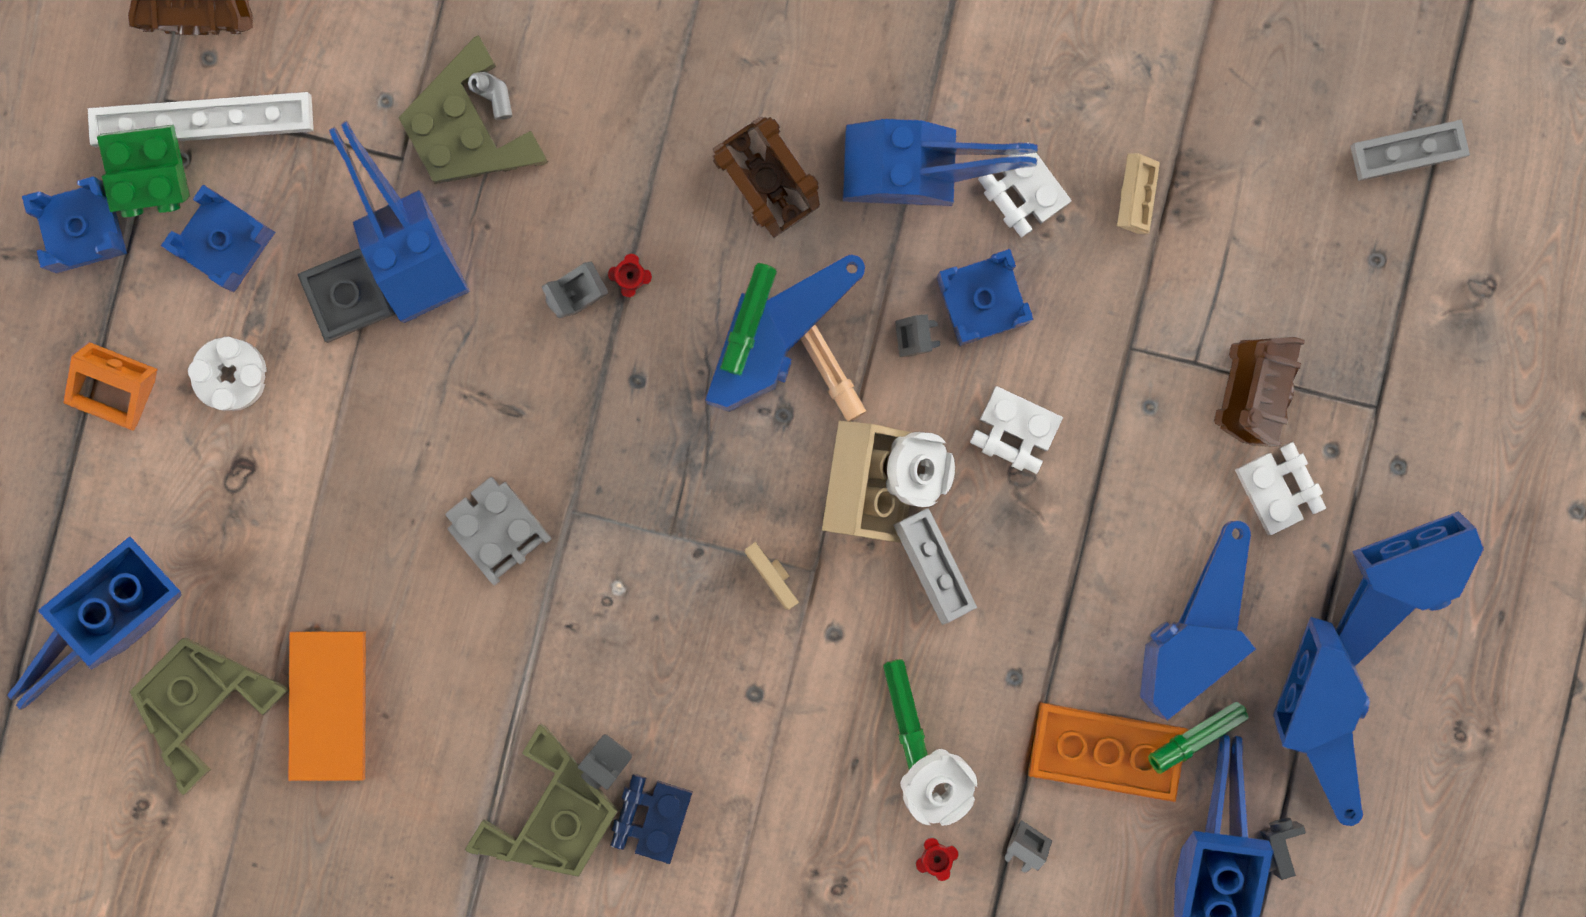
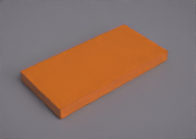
[288,631,366,781]
[1028,702,1188,802]

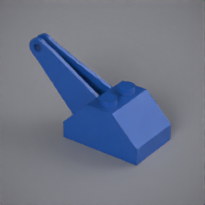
[843,119,1038,206]
[329,121,470,323]
[706,255,865,412]
[1336,511,1484,666]
[1140,521,1256,720]
[7,536,182,710]
[1273,617,1370,826]
[1174,735,1273,917]

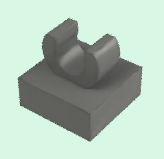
[895,314,940,357]
[1005,820,1052,873]

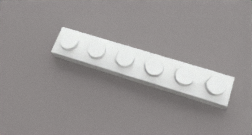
[88,92,314,147]

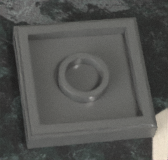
[297,248,395,343]

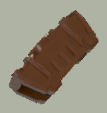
[128,0,253,35]
[713,117,820,238]
[1214,337,1305,447]

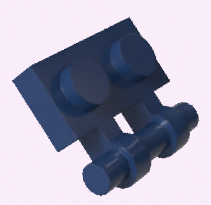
[610,774,693,864]

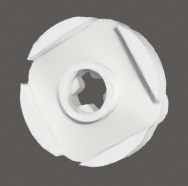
[188,337,267,411]
[886,432,955,507]
[901,749,977,826]

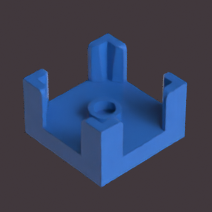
[22,176,127,273]
[161,185,275,292]
[936,249,1033,346]

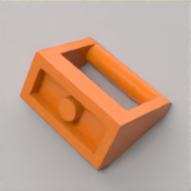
[63,342,158,431]

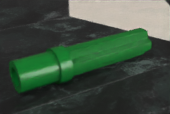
[720,263,777,376]
[883,659,928,770]
[1148,702,1249,774]

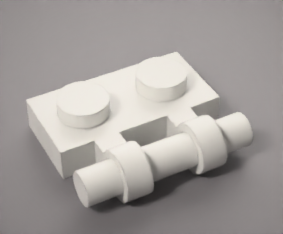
[978,142,1072,238]
[970,386,1063,474]
[1235,442,1326,535]

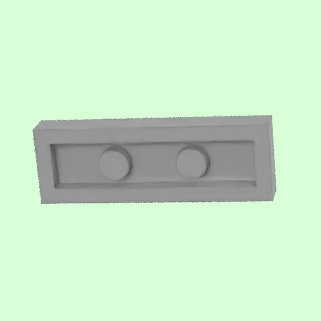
[1350,119,1470,181]
[893,508,977,625]

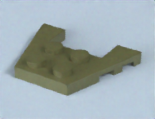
[398,35,548,184]
[129,638,289,795]
[465,723,618,877]

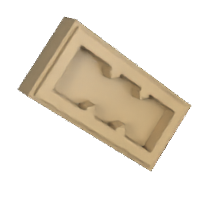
[1117,153,1160,234]
[745,542,799,610]

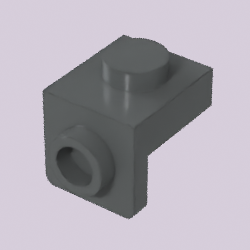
[542,261,609,318]
[578,734,632,790]
[1260,818,1306,880]

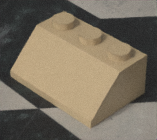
[822,421,911,543]

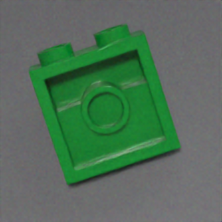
[97,124,190,217]

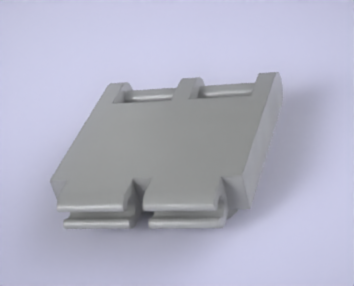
[445,477,552,586]

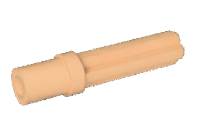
[801,325,867,422]

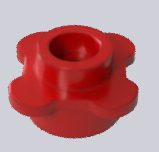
[608,254,652,298]
[916,838,959,881]

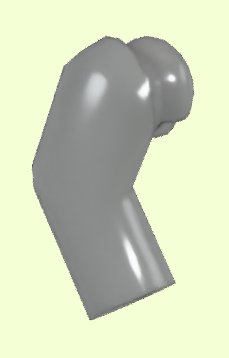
[468,72,513,120]

